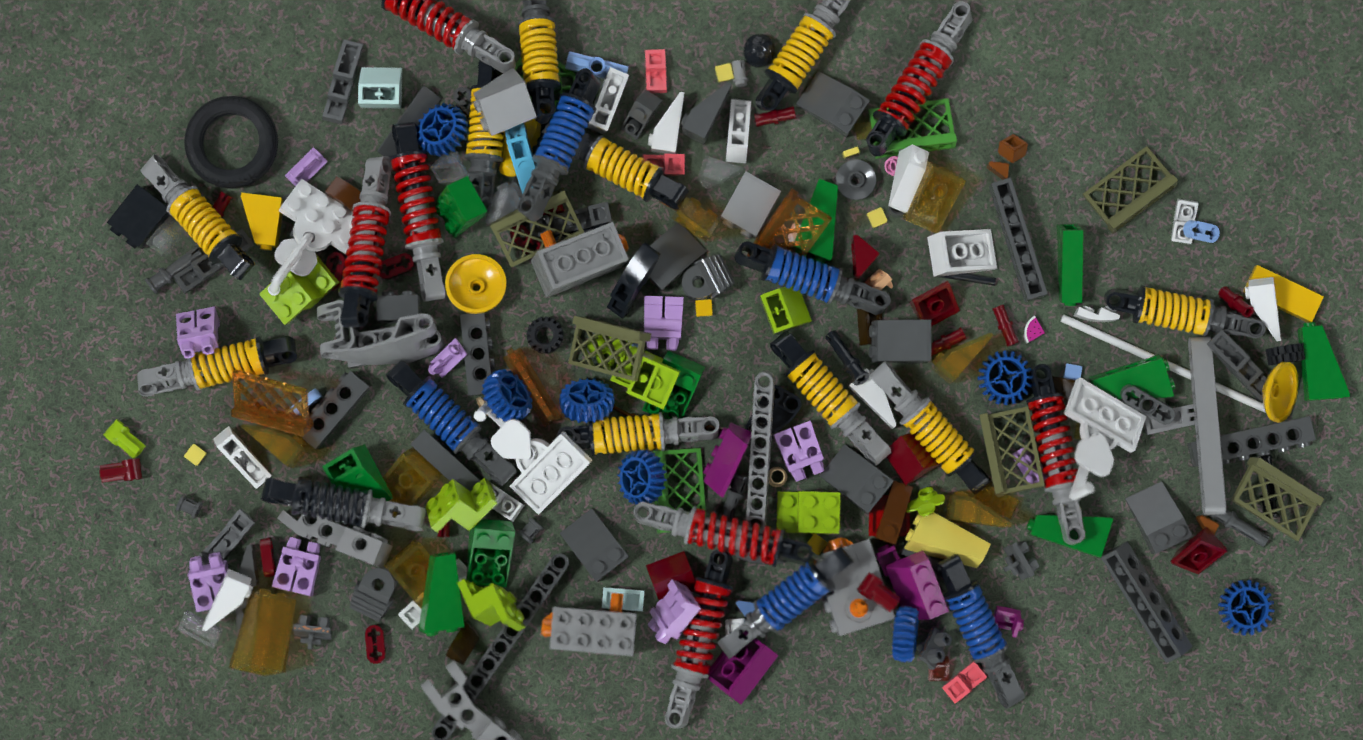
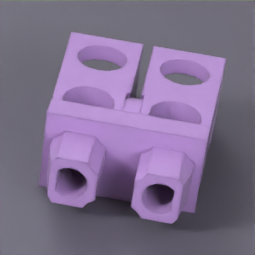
[644,296,684,351]
[176,307,220,359]
[773,421,824,482]
[272,537,321,597]
[188,552,228,612]
[648,579,701,644]

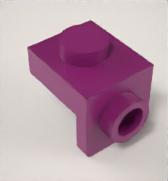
[875,544,900,577]
[993,605,1024,638]

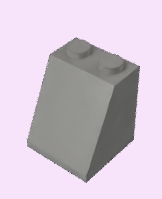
[473,68,537,136]
[721,171,781,239]

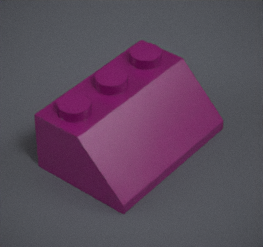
[703,423,752,498]
[885,550,949,620]
[707,631,778,705]

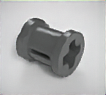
[176,494,203,519]
[517,517,544,544]

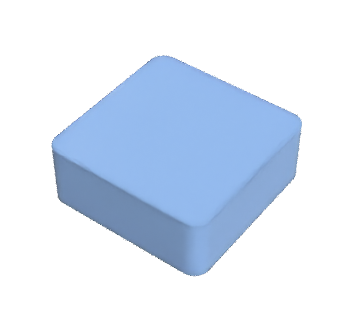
[1063,364,1082,380]

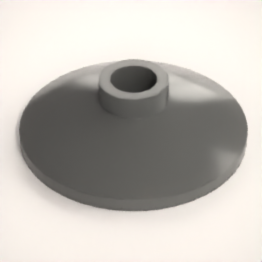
[836,160,876,200]

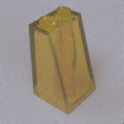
[229,589,296,676]

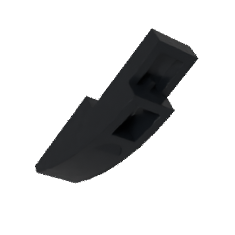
[607,242,661,319]

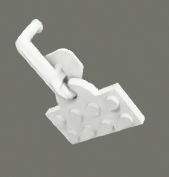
[268,179,354,295]
[1064,378,1146,500]
[474,402,592,515]

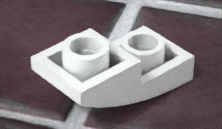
[1171,198,1199,244]
[1074,306,1120,322]
[491,483,525,522]

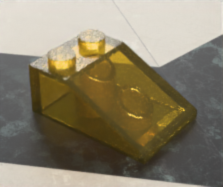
[903,160,966,233]
[671,197,719,242]
[931,333,994,385]
[241,423,309,468]
[383,447,442,518]
[945,491,1011,528]
[384,539,430,609]

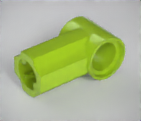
[103,419,146,459]

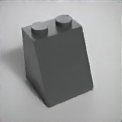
[869,320,931,364]

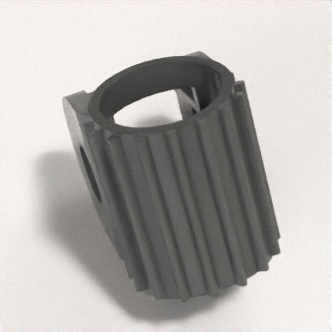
[682,254,735,301]
[349,568,397,622]

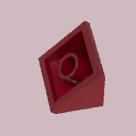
[851,235,880,280]
[909,281,960,326]
[887,432,940,486]
[1171,527,1228,574]
[646,551,696,600]

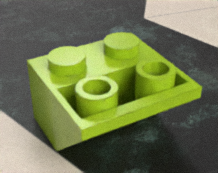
[760,284,812,335]

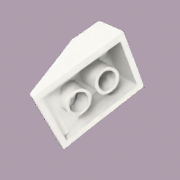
[927,229,997,277]

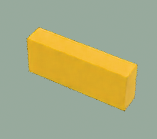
[1243,265,1324,323]

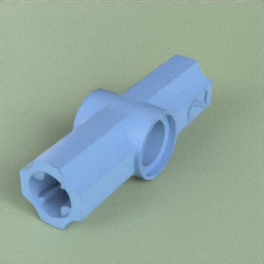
[565,51,628,79]

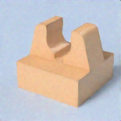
[865,269,893,291]

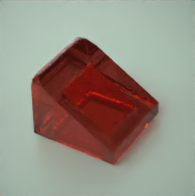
[928,656,950,681]

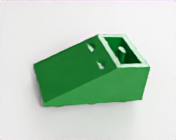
[435,176,487,238]
[642,350,705,419]
[322,444,393,501]
[466,519,515,587]

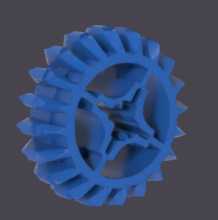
[416,102,469,157]
[977,350,1032,406]
[482,369,533,422]
[559,378,615,424]
[617,450,667,504]
[1218,580,1274,635]
[892,606,919,662]

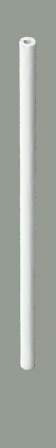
[1060,314,1266,413]

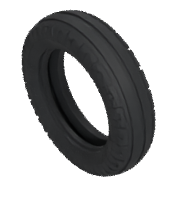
[184,96,278,189]

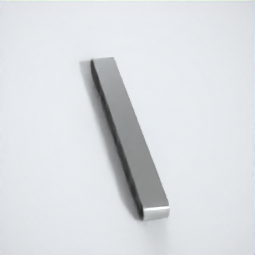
[1188,336,1226,515]
[746,371,775,553]

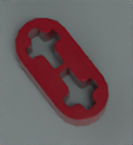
[510,225,541,255]
[326,252,345,291]
[377,253,415,280]
[260,537,276,577]
[365,625,386,664]

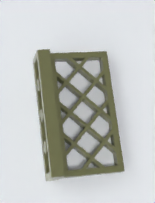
[1083,146,1178,234]
[490,187,585,267]
[568,316,651,381]
[979,406,1045,497]
[1231,457,1324,541]

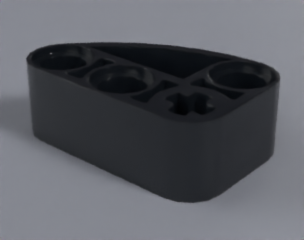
[745,385,801,439]

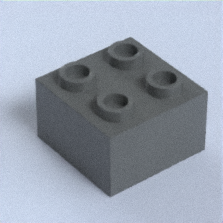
[377,291,422,324]

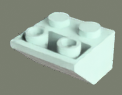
[358,67,402,108]

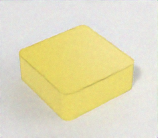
[715,63,734,83]
[842,146,860,159]
[867,207,887,228]
[184,444,207,466]

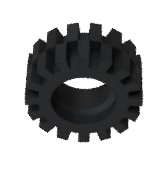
[526,316,564,354]
[1265,343,1305,366]

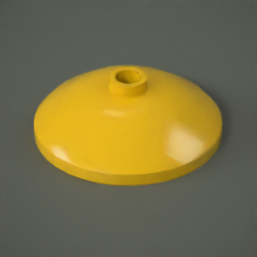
[445,254,507,314]
[1262,362,1299,423]

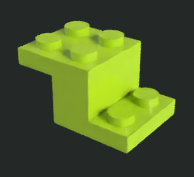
[259,254,339,325]
[610,345,680,410]
[425,477,497,532]
[776,491,840,534]
[458,579,525,632]

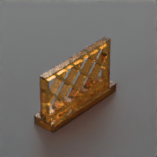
[747,188,832,256]
[503,347,562,427]
[231,369,313,436]

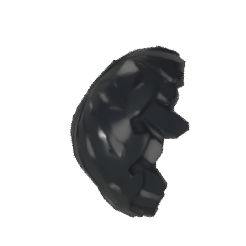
[744,34,776,68]

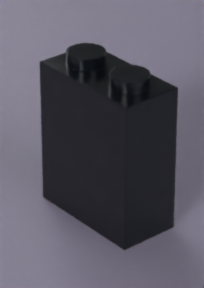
[107,184,170,249]

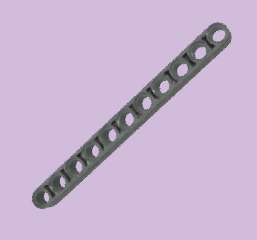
[432,554,569,740]

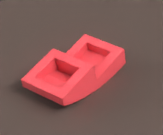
[645,49,667,93]
[642,154,685,176]
[942,661,988,704]

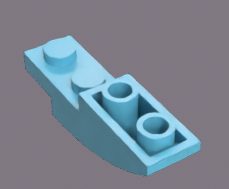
[504,123,545,195]

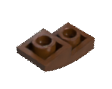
[325,176,361,212]

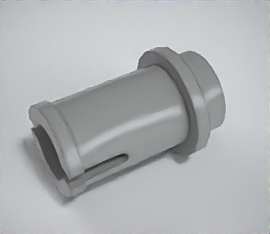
[732,60,749,87]

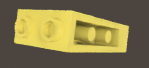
[905,512,991,568]

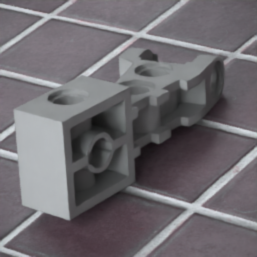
[277,509,393,569]
[420,660,523,740]

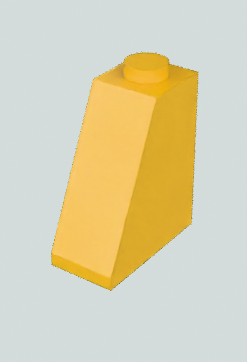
[241,192,283,251]

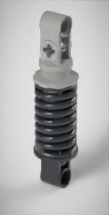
[261,476,426,531]

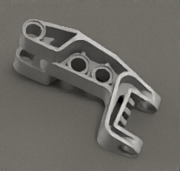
[317,300,445,365]

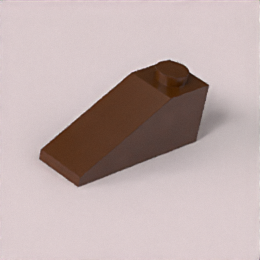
[874,480,913,545]

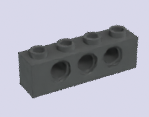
[460,313,495,397]
[297,371,371,450]

